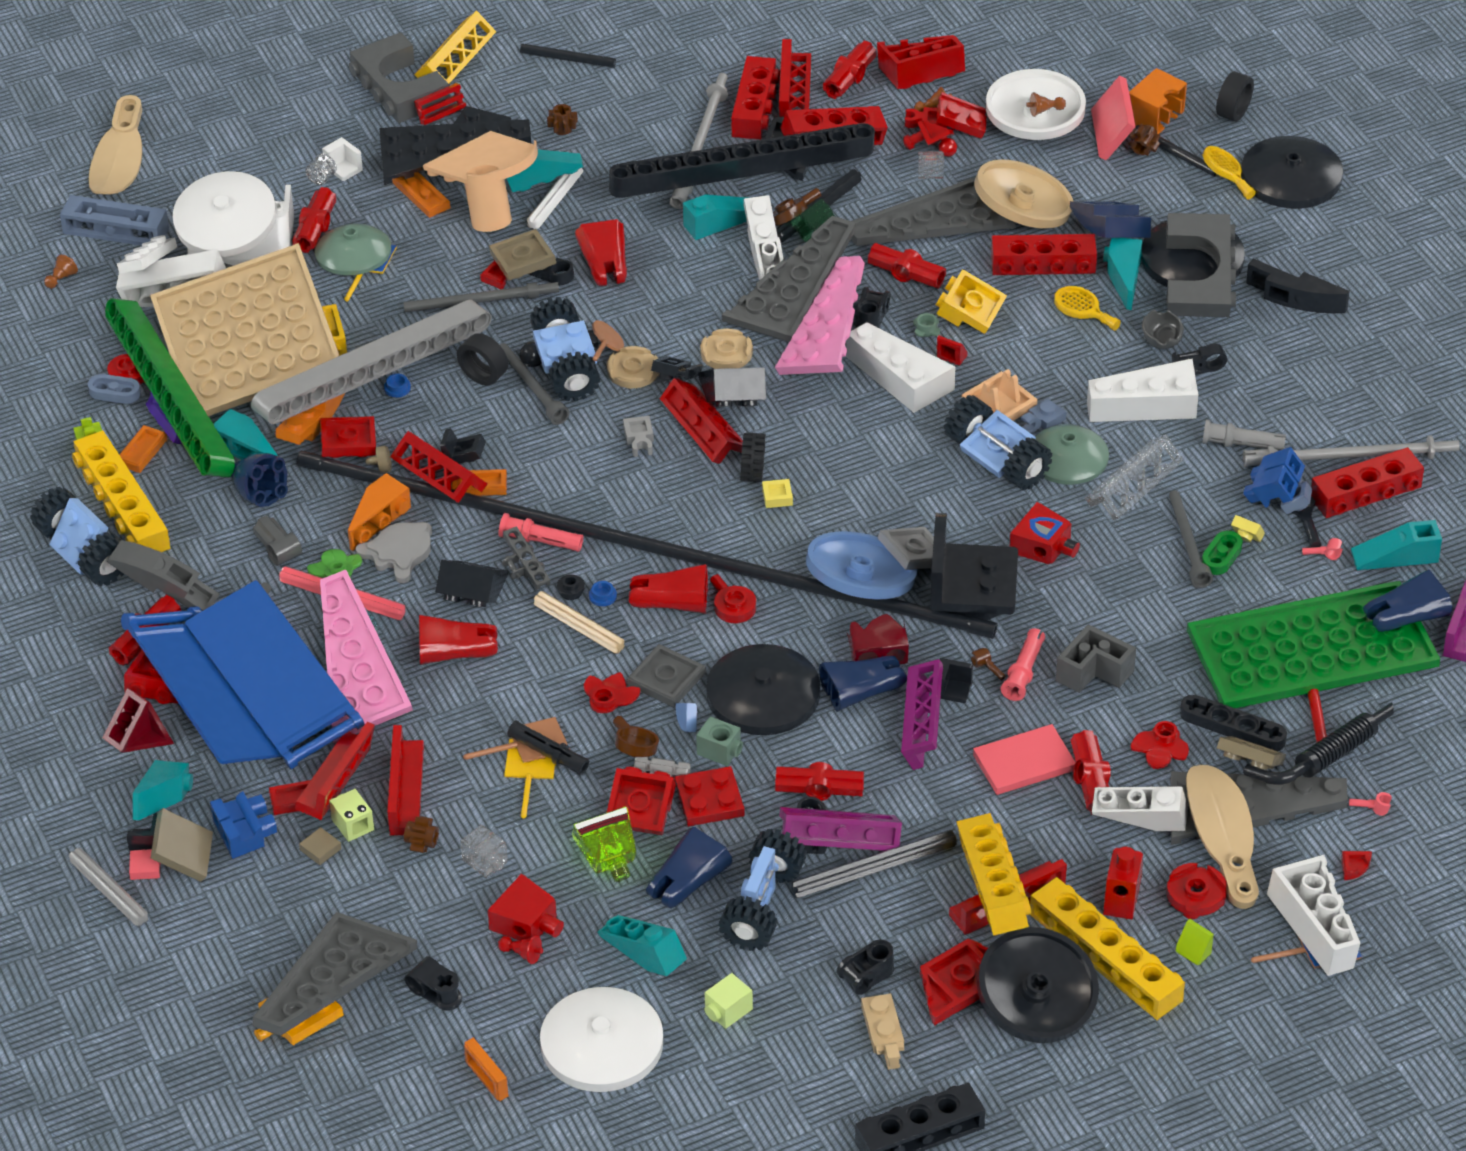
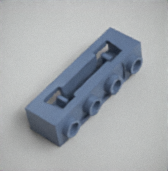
[60,195,169,246]

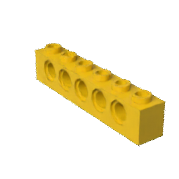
[72,430,171,552]
[956,813,1032,936]
[1030,877,1185,1020]

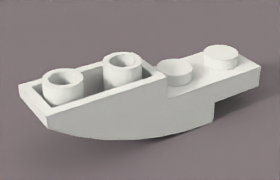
[744,195,784,280]

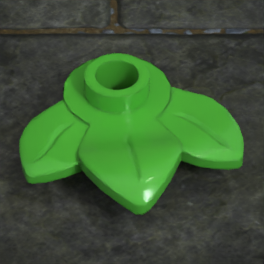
[307,549,362,579]

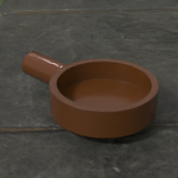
[773,188,822,226]
[613,716,659,757]

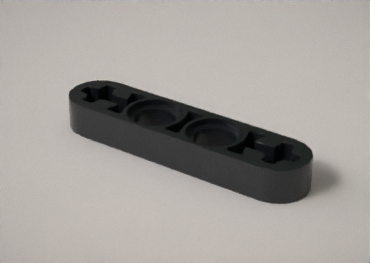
[1180,695,1287,751]

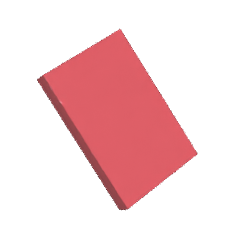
[1091,76,1135,160]
[973,724,1075,795]

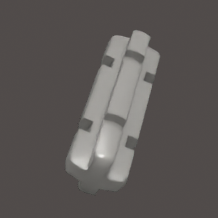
[634,757,691,777]

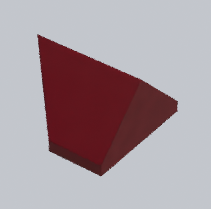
[102,688,174,753]

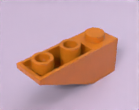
[348,473,411,551]

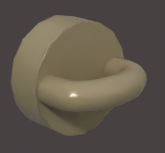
[365,445,392,472]

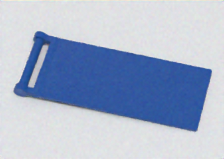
[185,580,365,770]
[121,607,294,764]

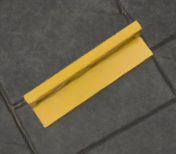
[414,10,496,84]

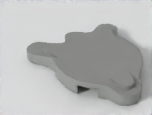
[356,522,432,583]

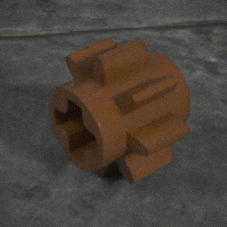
[547,104,578,135]
[1128,124,1160,156]
[404,816,439,853]

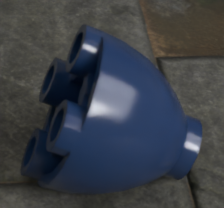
[231,453,288,507]

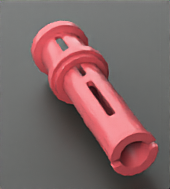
[498,513,584,552]
[1001,628,1045,701]

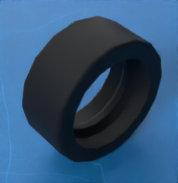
[1216,71,1254,122]
[457,333,508,385]

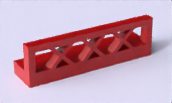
[779,39,811,117]
[659,378,743,464]
[390,431,488,503]
[295,722,375,820]
[387,725,424,836]
[949,859,1067,935]

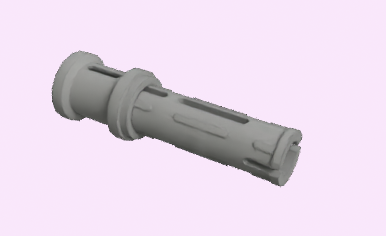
[1202,419,1286,451]

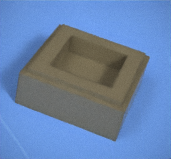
[299,827,342,865]

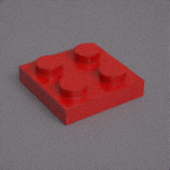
[321,416,376,458]
[675,766,745,827]

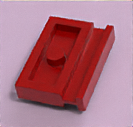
[936,92,987,139]

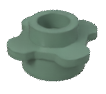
[913,313,940,337]

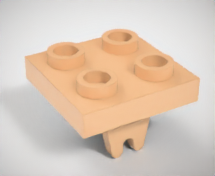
[962,369,1037,421]

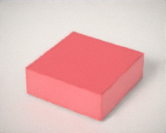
[129,849,161,880]

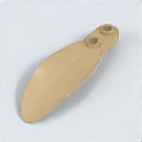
[89,95,142,194]
[1186,765,1259,909]

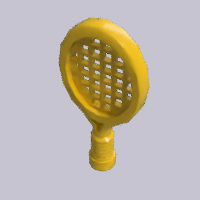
[1202,146,1256,200]
[1054,286,1121,331]

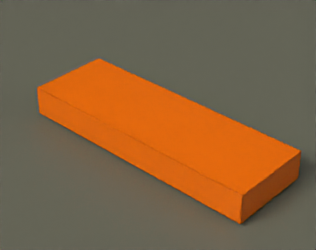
[392,172,451,218]

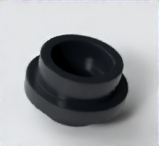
[557,575,585,600]

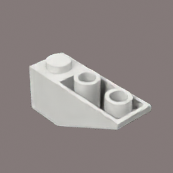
[1092,787,1188,831]

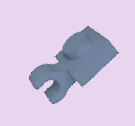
[1021,398,1066,434]
[1281,476,1312,515]

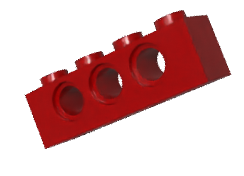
[731,56,780,140]
[781,106,888,145]
[991,234,1097,275]
[1311,447,1424,518]

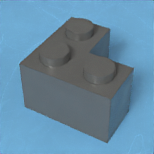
[1056,624,1136,693]

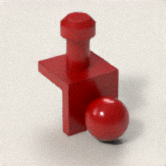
[903,121,957,157]

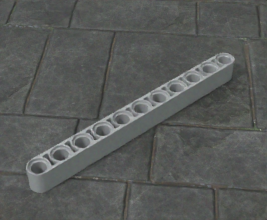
[251,300,492,424]

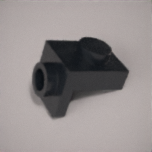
[440,428,486,464]

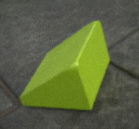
[1175,919,1214,965]

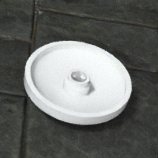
[986,69,1086,140]
[173,171,277,257]
[540,987,663,1092]

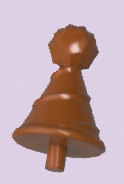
[914,87,952,112]
[1026,92,1066,117]
[44,254,78,289]

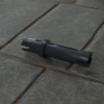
[507,720,590,776]

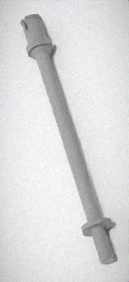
[670,73,728,209]
[1243,435,1460,467]

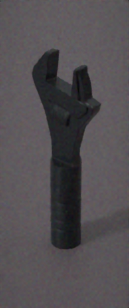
[1291,497,1322,548]

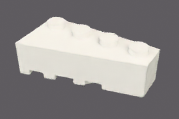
[116,249,226,307]
[846,323,955,413]
[1087,359,1198,422]
[1267,855,1360,976]

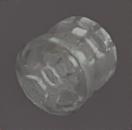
[305,153,337,186]

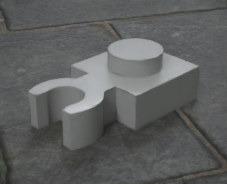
[623,416,654,457]

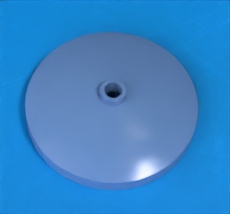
[806,531,917,599]

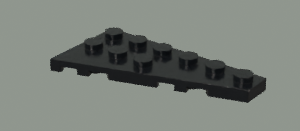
[379,119,531,185]

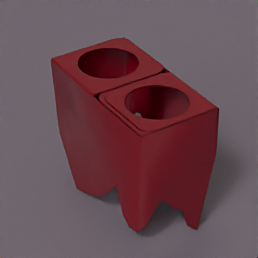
[846,614,909,664]

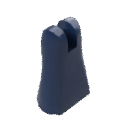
[1363,569,1453,632]
[819,656,907,712]
[646,827,733,909]

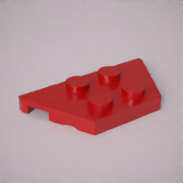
[920,938,988,1025]

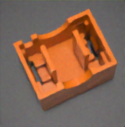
[1129,68,1187,134]

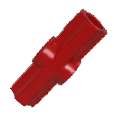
[823,40,877,99]
[292,187,337,253]
[868,243,946,289]
[109,595,181,666]
[1071,730,1111,815]
[775,762,864,801]

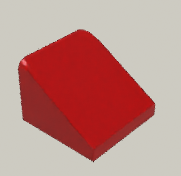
[937,336,968,366]

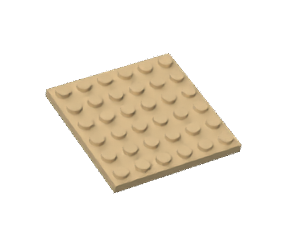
[150,243,339,416]

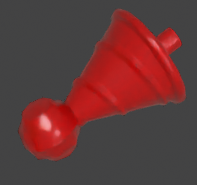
[498,935,543,964]

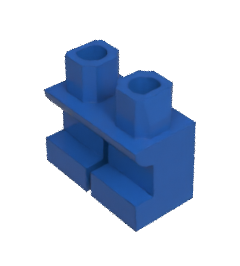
[1243,447,1305,508]
[210,791,277,859]

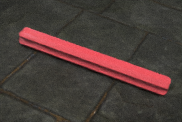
[279,566,406,620]

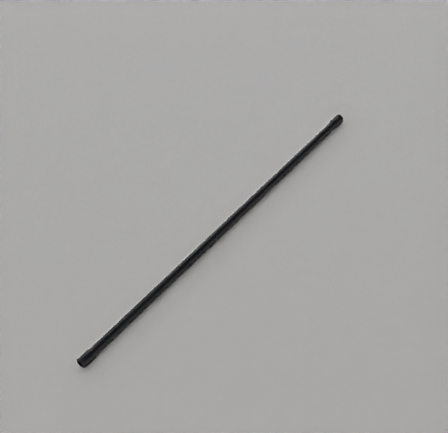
[296,450,998,639]

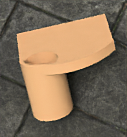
[423,131,538,232]

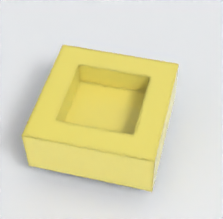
[762,479,793,508]
[1231,515,1265,542]

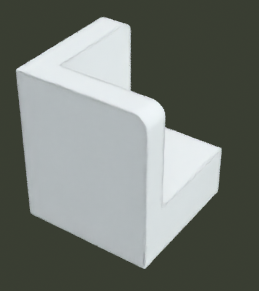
[322,137,363,181]

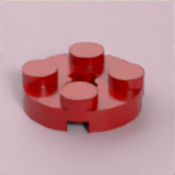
[1166,863,1226,919]

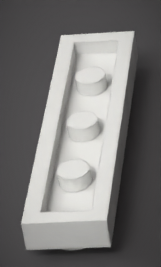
[117,235,177,274]

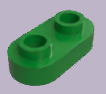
[1202,531,1243,575]

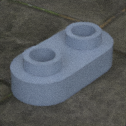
[88,374,141,404]

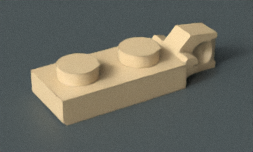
[861,994,904,1070]

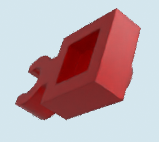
[905,107,947,128]

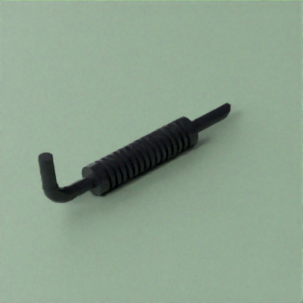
[1243,702,1394,785]

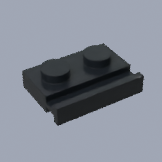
[651,356,703,380]

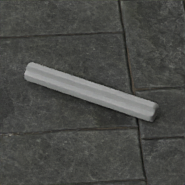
[69,848,148,926]

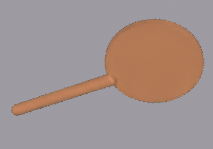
[592,320,624,361]

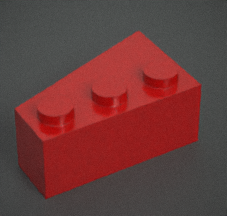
[877,35,965,89]

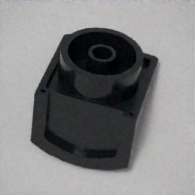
[930,513,1018,620]

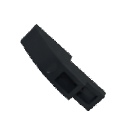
[1246,259,1350,314]

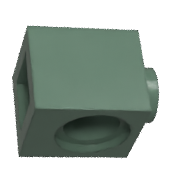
[696,716,743,766]

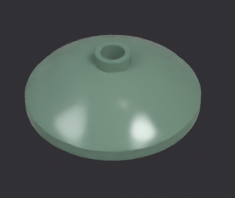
[315,223,392,275]
[1035,424,1109,485]

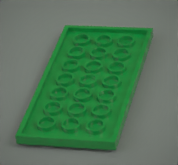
[1187,580,1440,708]

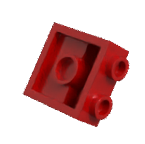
[124,650,178,704]
[606,767,676,836]

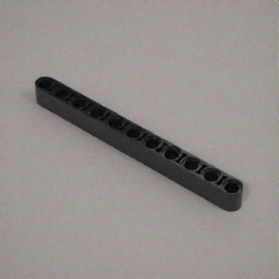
[609,123,875,198]

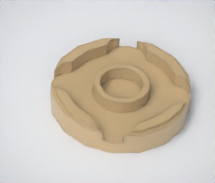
[700,328,753,369]
[607,346,658,389]

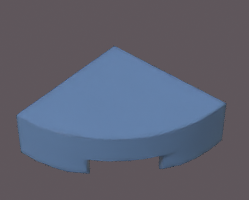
[676,703,697,732]

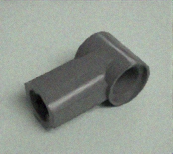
[253,515,302,566]

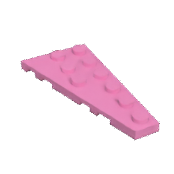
[775,256,865,375]
[320,570,413,743]

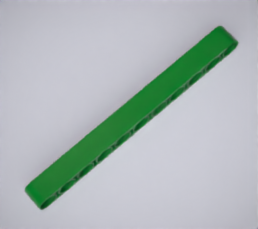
[105,298,235,478]

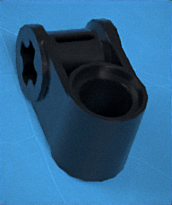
[856,287,891,328]
[836,939,894,995]
[404,956,462,1011]

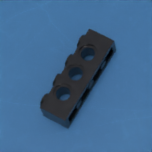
[855,1082,985,1151]

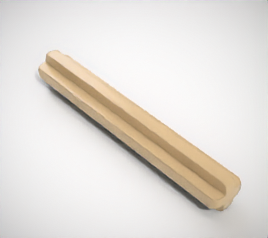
[534,591,625,654]

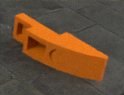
[276,393,345,445]

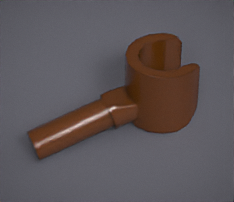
[971,648,1006,680]

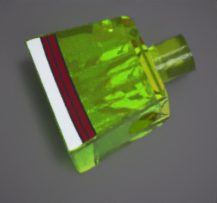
[572,807,636,882]

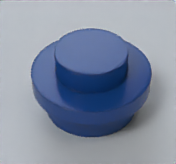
[384,373,411,398]
[589,581,617,606]

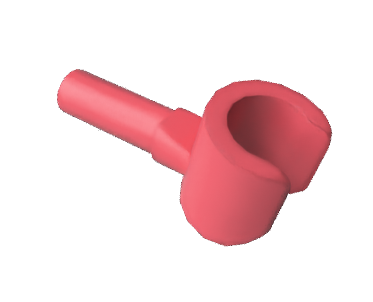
[1302,538,1343,560]
[1349,792,1392,816]

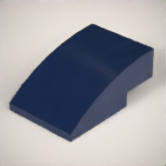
[1070,201,1151,238]

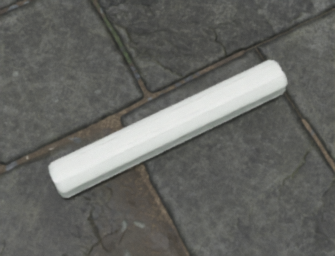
[527,168,583,229]

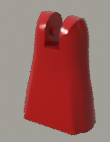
[575,219,627,286]
[629,564,708,614]
[419,615,498,665]

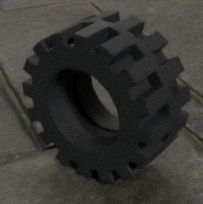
[740,433,766,482]

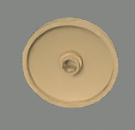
[974,160,1073,228]

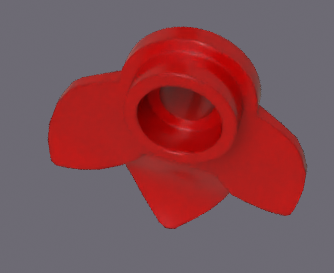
[584,672,640,713]
[1130,721,1189,769]

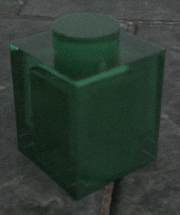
[790,199,836,243]

